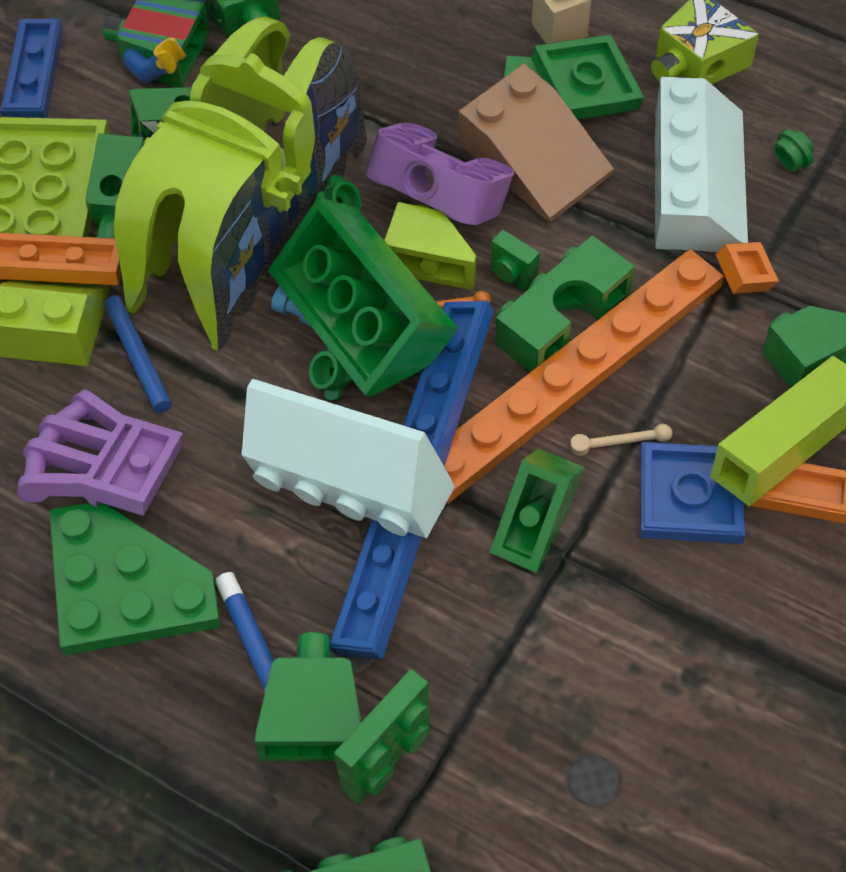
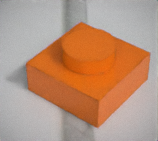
[715,242,779,294]

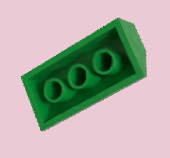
[268,197,459,397]

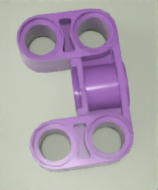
[365,123,514,225]

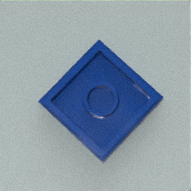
[640,442,745,544]

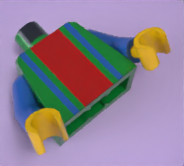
[103,0,210,88]

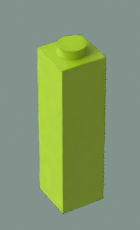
[710,356,846,507]

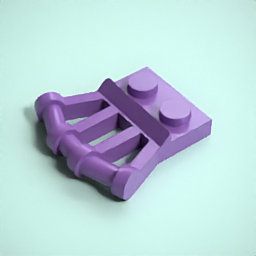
[17,389,183,516]

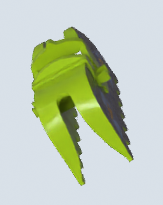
[114,17,367,351]

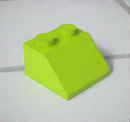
[0,280,110,366]

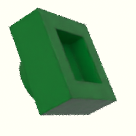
[491,230,540,292]

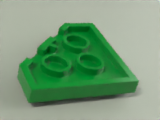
[49,503,221,656]

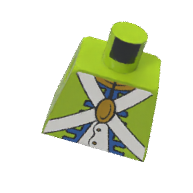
[651,0,759,84]

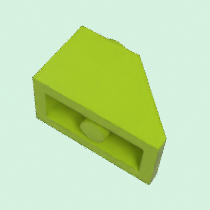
[384,202,476,291]

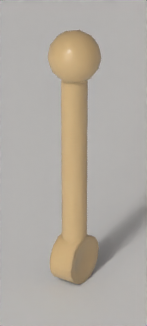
[570,424,672,456]

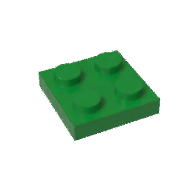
[531,35,644,119]
[334,669,431,805]

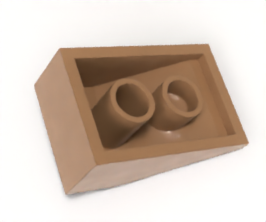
[459,64,614,223]

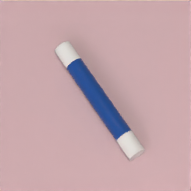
[215,572,274,691]

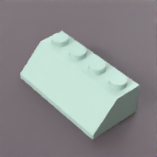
[655,77,748,252]
[241,379,455,538]

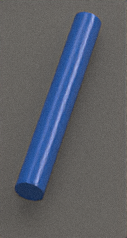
[104,295,172,413]

